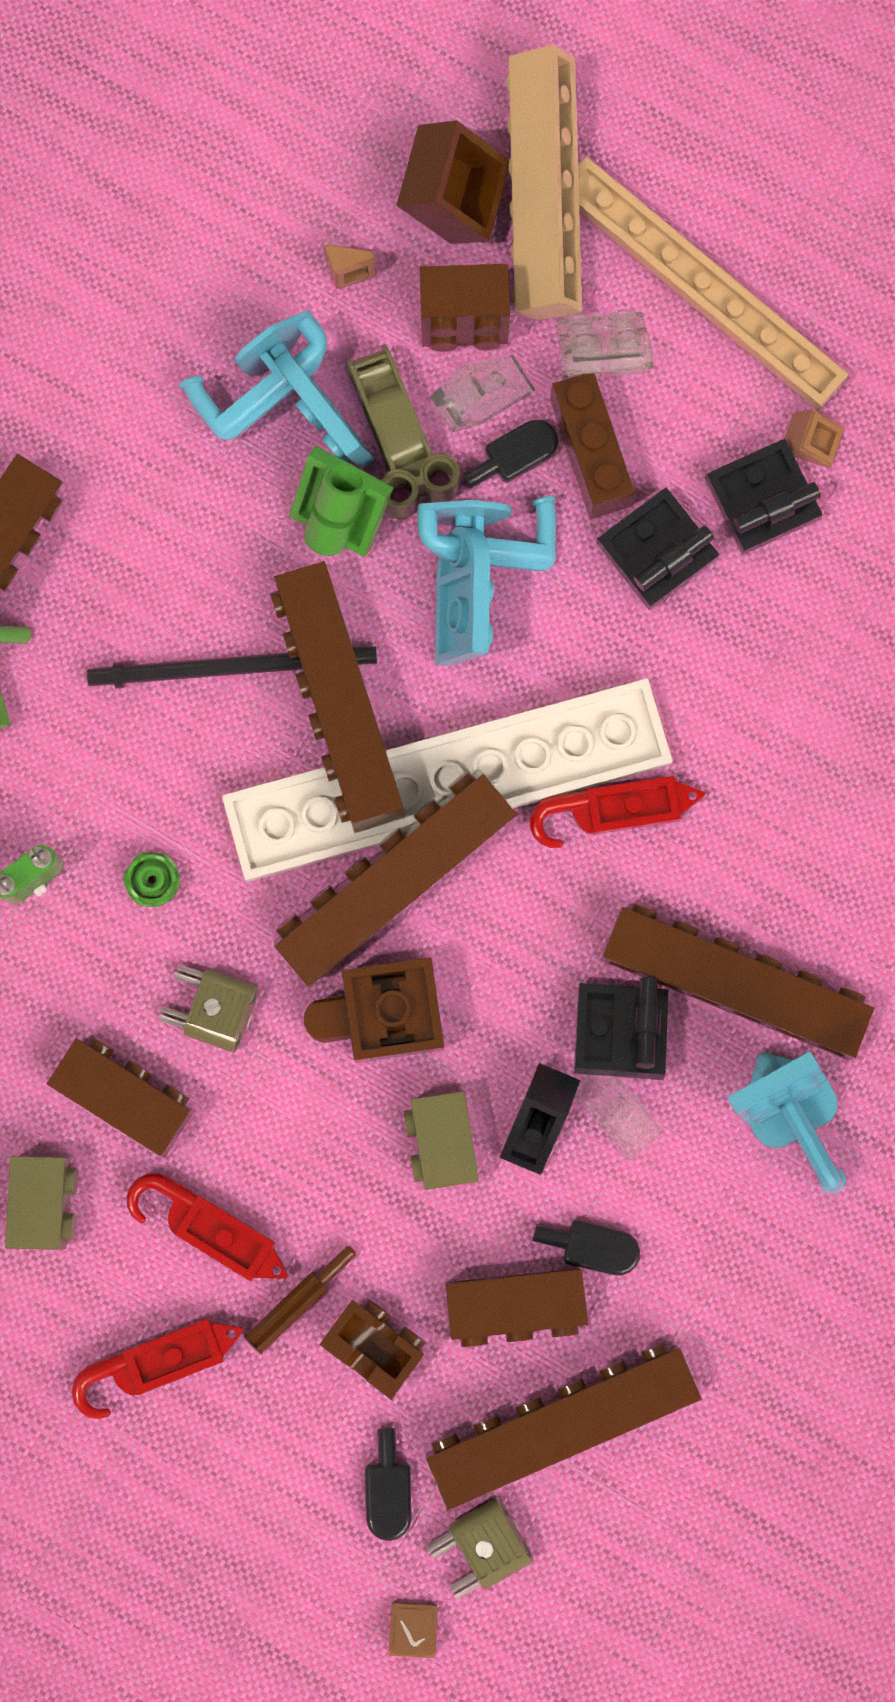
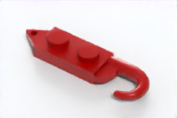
[530,776,705,848]
[126,1173,289,1282]
[71,1318,244,1419]

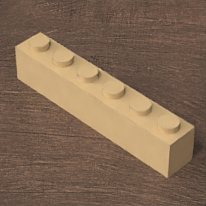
[506,45,582,321]

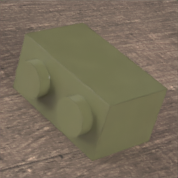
[404,1091,479,1190]
[5,1156,78,1250]

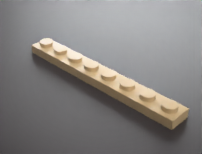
[578,156,849,411]

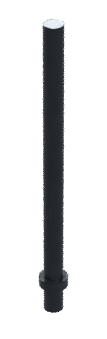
[87,646,377,689]

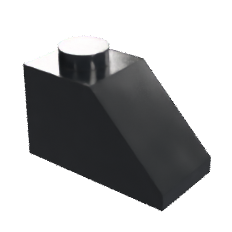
[499,1063,581,1175]

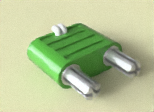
[0,845,63,904]

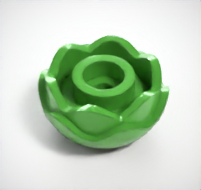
[123,852,180,907]

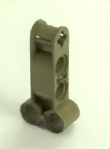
[345,344,460,520]

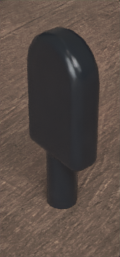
[461,420,558,489]
[532,1220,640,1276]
[365,1428,412,1541]

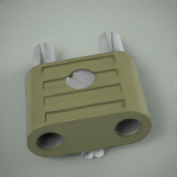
[159,964,259,1053]
[426,1497,534,1599]

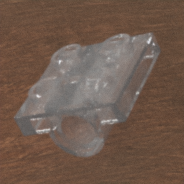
[556,309,653,380]

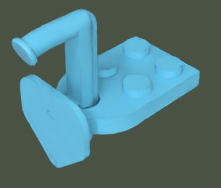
[179,310,375,470]
[417,495,556,666]
[727,1051,846,1194]

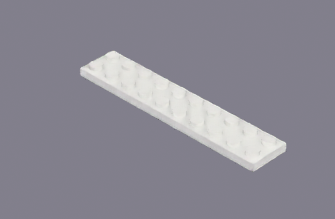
[222,678,673,882]

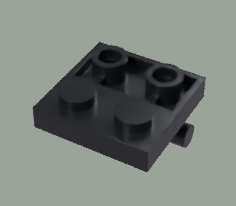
[705,438,823,555]
[596,487,720,610]
[574,977,669,1080]

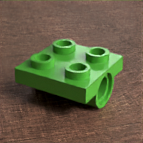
[289,446,394,558]

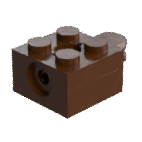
[304,957,444,1063]

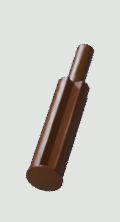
[244,1246,356,1355]

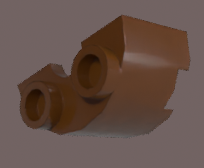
[319,1299,426,1400]

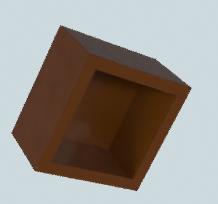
[396,120,509,244]
[420,264,510,352]

